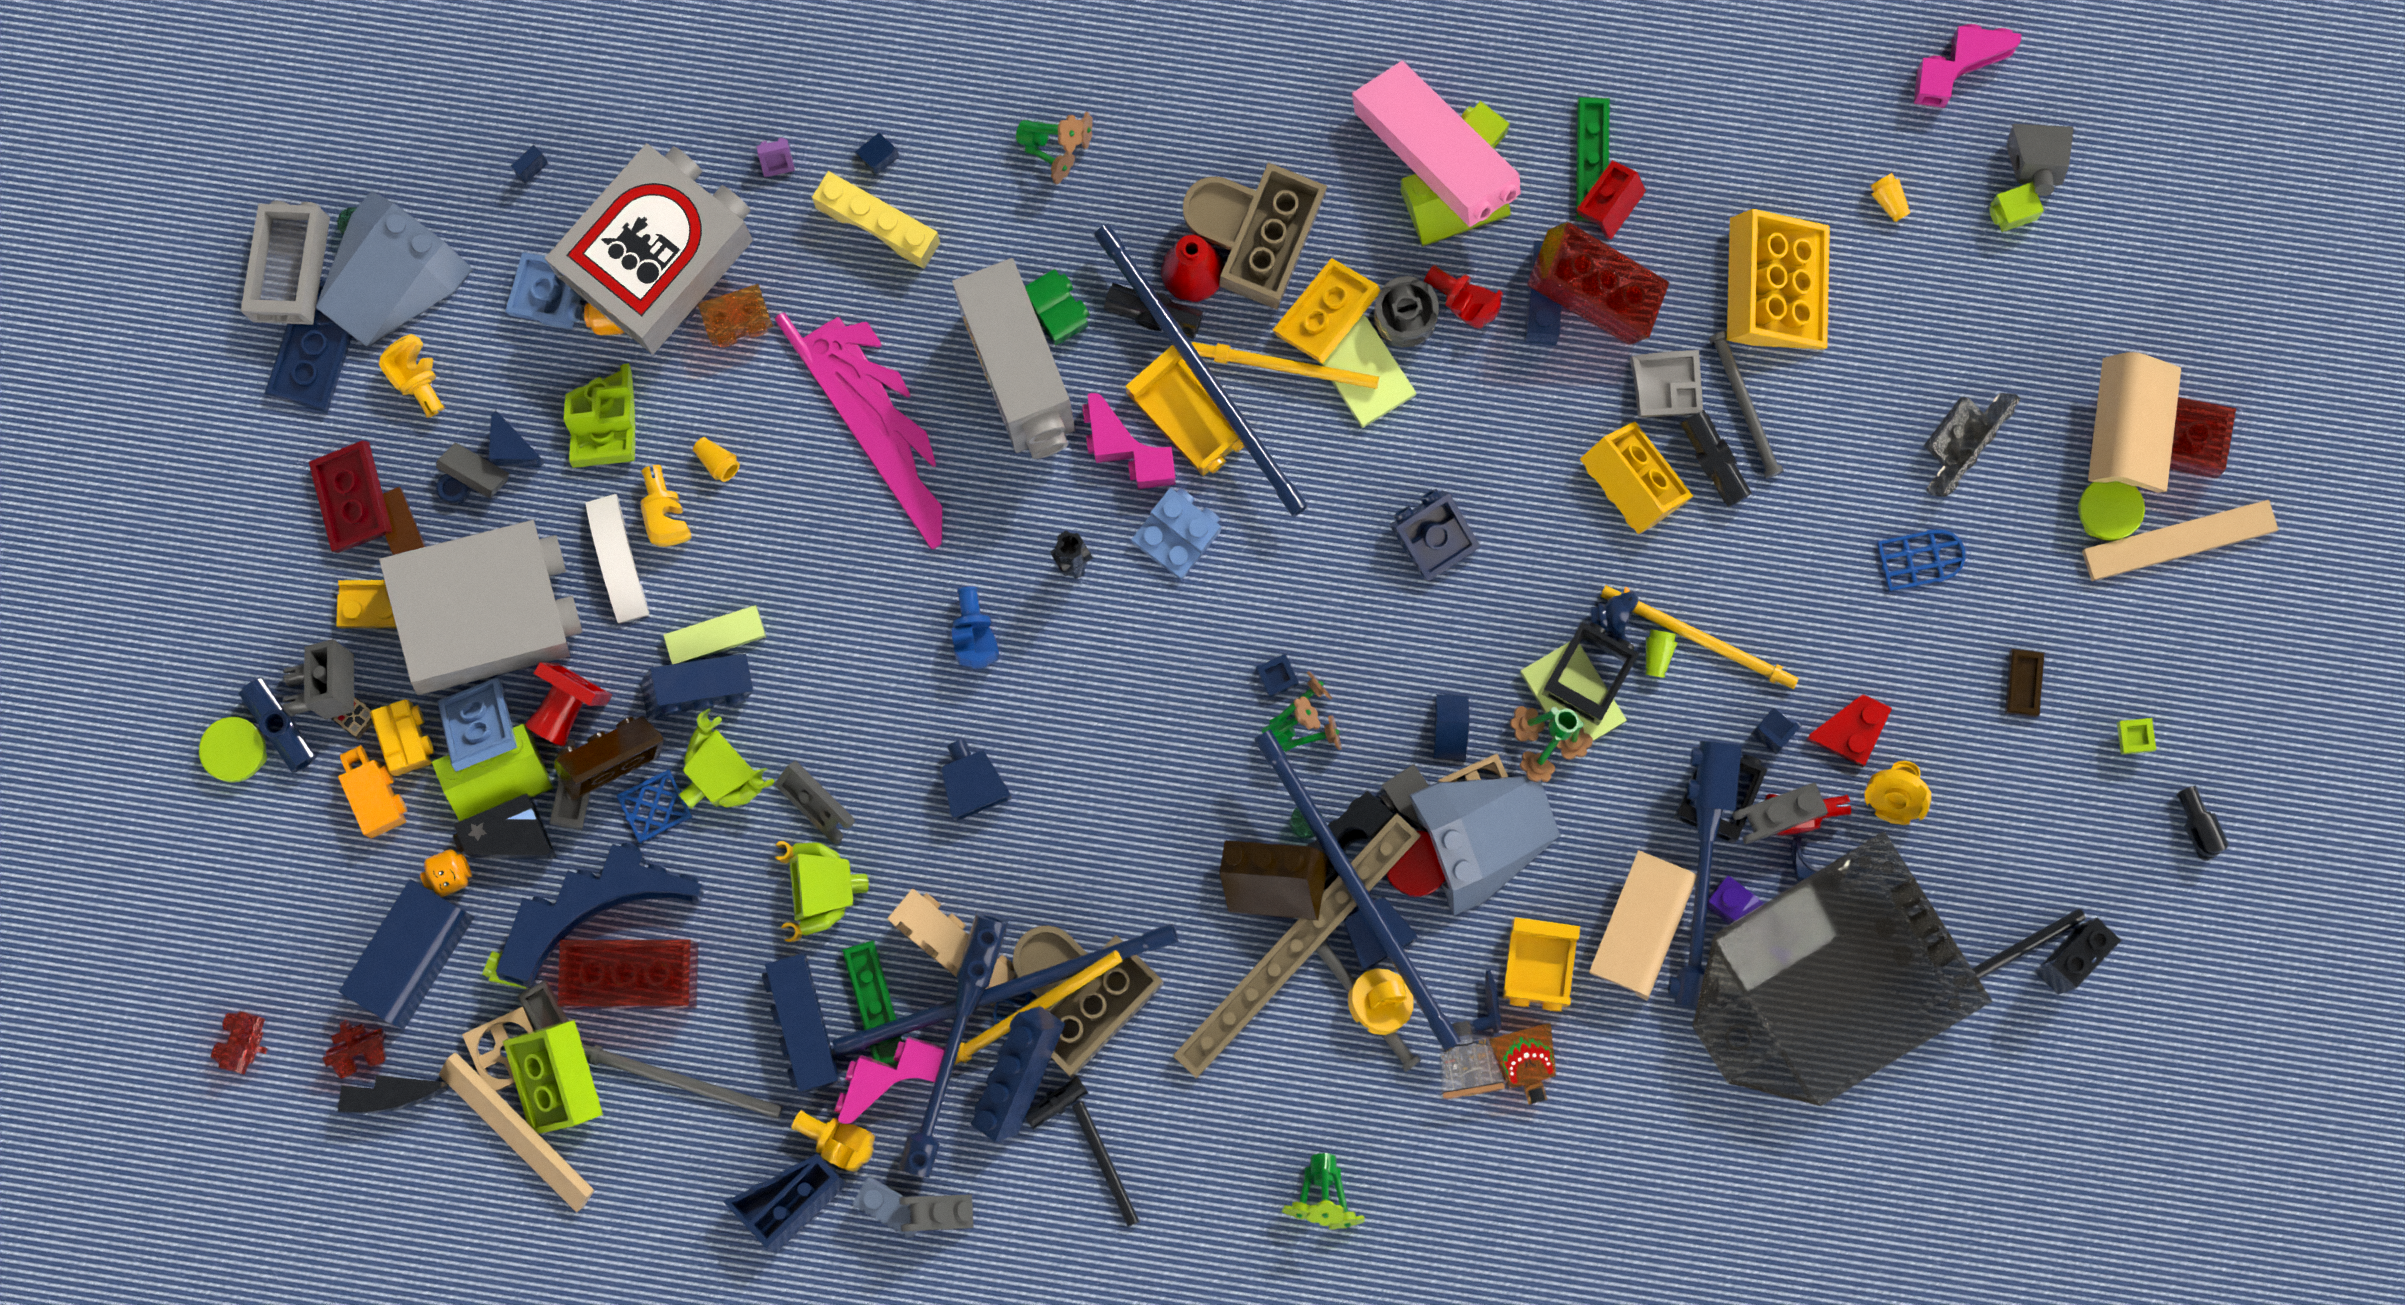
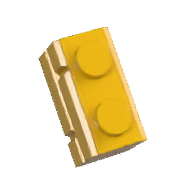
[370,699,434,776]

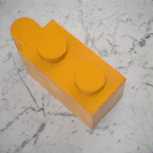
[338,745,407,839]

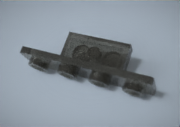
[1923,393,2021,497]

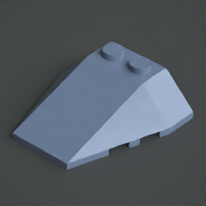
[316,191,473,347]
[1409,776,1560,915]

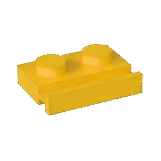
[336,580,397,628]

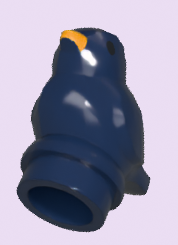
[1591,587,1638,641]

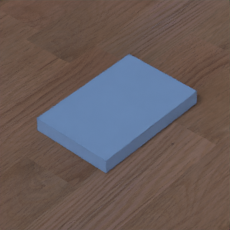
[437,677,517,772]

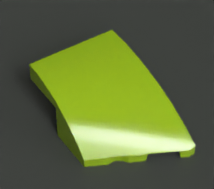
[564,363,635,468]

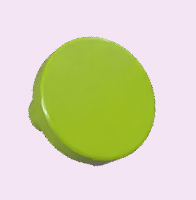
[2078,481,2145,541]
[199,717,267,783]

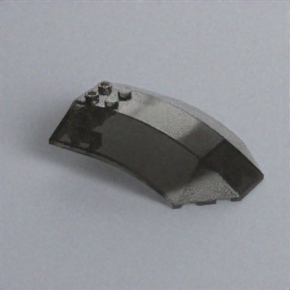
[1692,831,1993,1107]

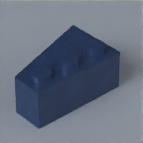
[640,654,753,720]
[723,1154,848,1254]

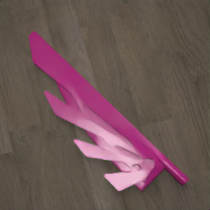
[775,312,943,550]

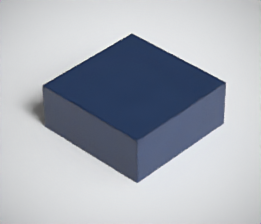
[511,145,548,184]
[1256,654,1299,698]

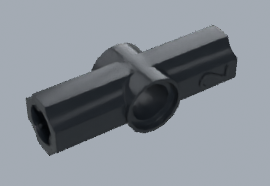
[1104,283,1203,339]
[1680,410,1752,507]
[1050,530,1093,579]

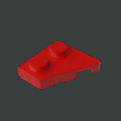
[1806,694,1892,767]

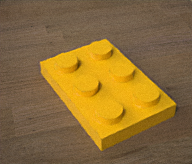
[1273,258,1381,364]

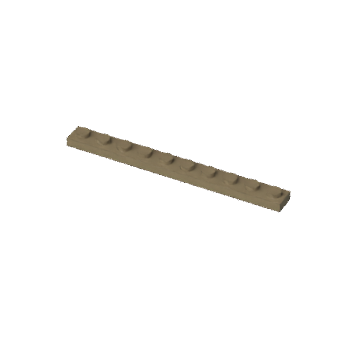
[1173,813,1421,1078]

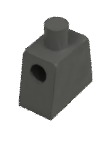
[2006,124,2073,196]

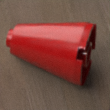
[1161,235,1224,302]

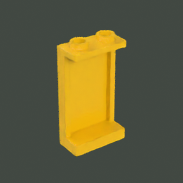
[1126,345,1245,476]

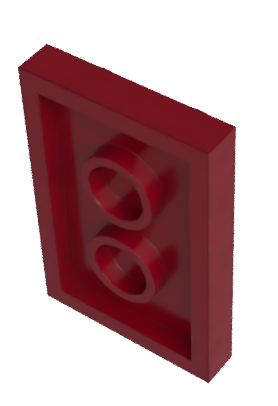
[309,440,393,553]

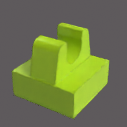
[2117,718,2157,755]

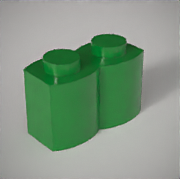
[1025,269,1090,346]

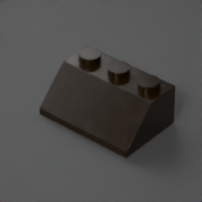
[554,716,664,801]
[1219,840,1329,920]

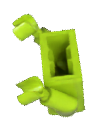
[678,708,774,809]

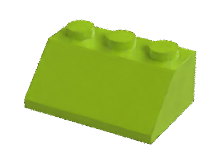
[1400,174,1511,247]
[432,724,554,821]
[503,1020,603,1134]

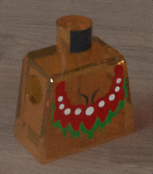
[1487,1023,1556,1105]

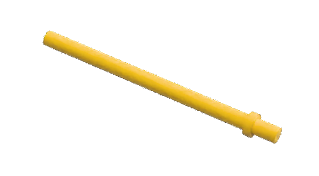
[1600,585,1799,690]
[954,951,1122,1066]

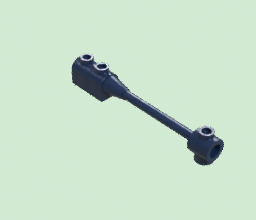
[1668,741,1742,1007]
[898,911,1008,1177]

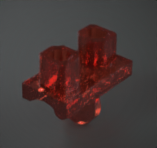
[210,1010,268,1075]
[323,1020,387,1079]

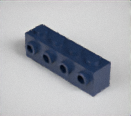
[762,953,841,1094]
[971,1006,1065,1142]

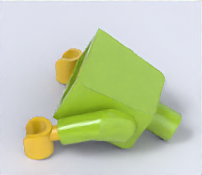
[775,841,869,942]

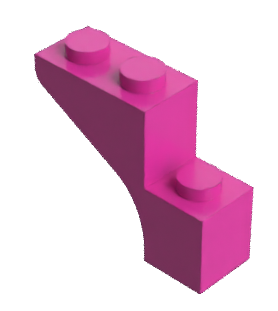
[1913,24,2022,108]
[1082,393,1176,489]
[835,1036,945,1124]

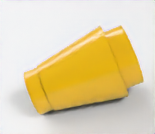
[1870,173,1911,222]
[693,437,740,482]

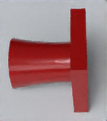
[525,662,613,746]

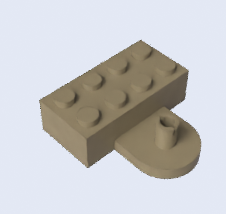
[1182,162,1327,310]
[1013,926,1164,1078]

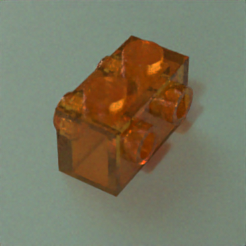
[698,284,774,348]

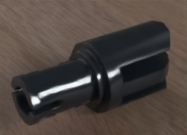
[2176,786,2229,861]

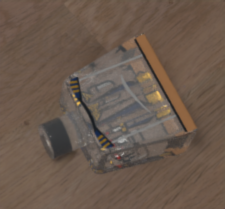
[1440,1021,1505,1101]

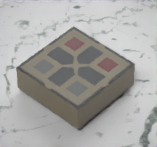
[331,696,373,740]

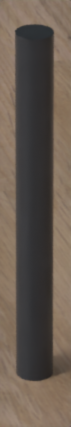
[1966,908,2086,983]
[1072,1101,1140,1227]

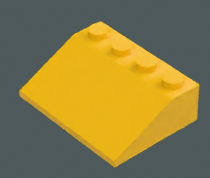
[1727,209,1830,350]

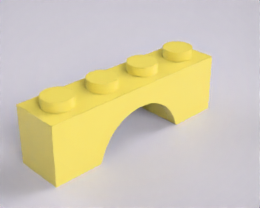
[812,171,940,269]

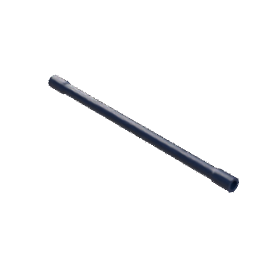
[1094,224,1308,517]
[1254,729,1461,1051]
[833,923,1178,1058]

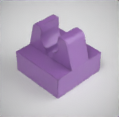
[756,138,795,178]

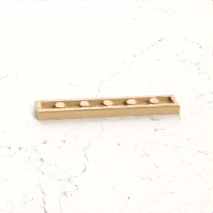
[2082,500,2279,581]
[438,1052,594,1212]

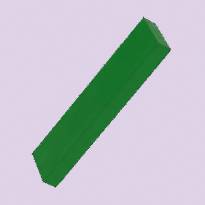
[1576,97,1610,222]
[842,940,903,1067]

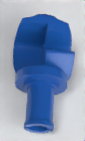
[951,586,999,669]

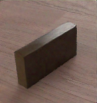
[2005,649,2045,718]

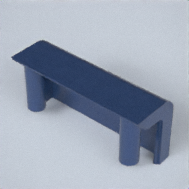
[338,879,475,1029]

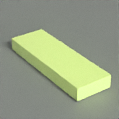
[663,605,766,664]

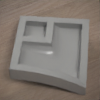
[1630,350,1703,418]

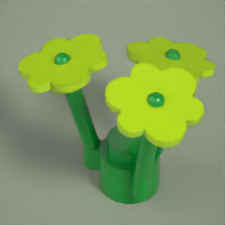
[1282,1153,1365,1230]

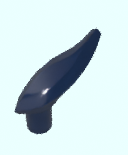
[1473,970,1502,1033]

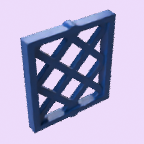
[616,769,693,843]

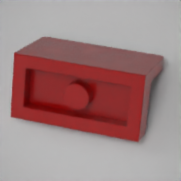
[1576,160,1646,240]

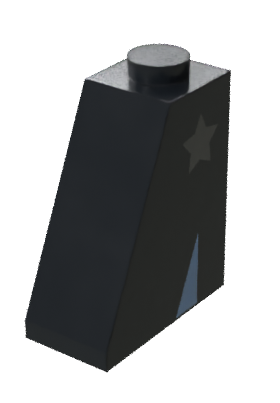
[453,793,556,859]

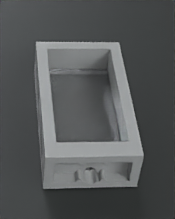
[241,201,330,325]

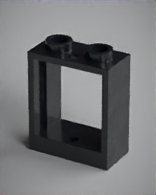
[1542,622,1639,726]
[1674,741,1768,844]
[2034,917,2122,995]

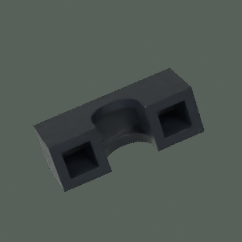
[1307,791,1394,890]

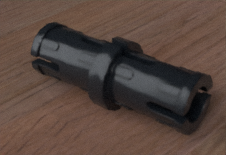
[1025,1076,1088,1130]

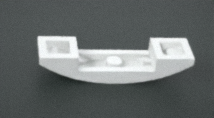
[585,494,650,624]

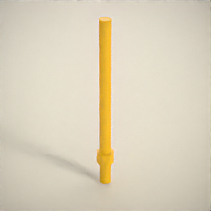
[1192,342,1380,389]

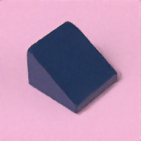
[855,133,899,176]

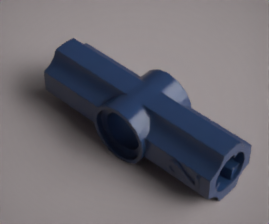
[238,678,317,773]

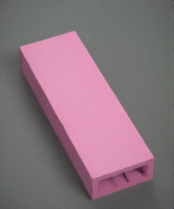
[1352,60,1521,227]

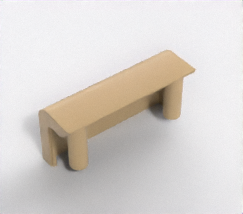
[2088,352,2181,493]
[1589,850,1697,1001]

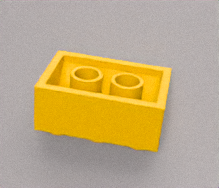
[1580,421,1693,535]

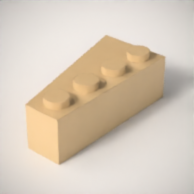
[887,888,1018,1008]

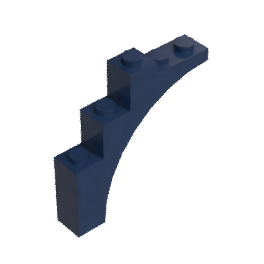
[496,843,704,989]

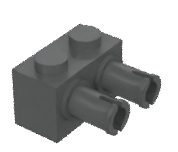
[283,639,354,720]

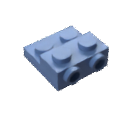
[505,252,583,329]
[1131,487,1221,581]

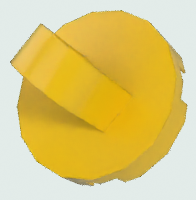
[1864,760,1931,825]
[1348,968,1413,1035]

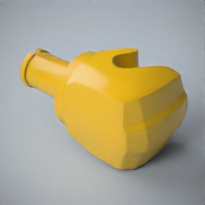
[379,334,445,418]
[640,465,691,547]
[791,1110,875,1172]

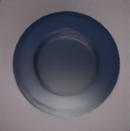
[436,473,470,505]

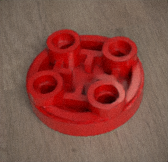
[1386,831,1446,897]

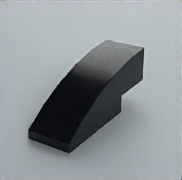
[338,1075,449,1114]

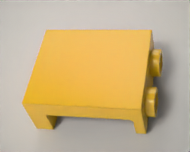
[1502,917,1580,1012]

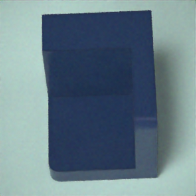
[1751,708,1802,754]

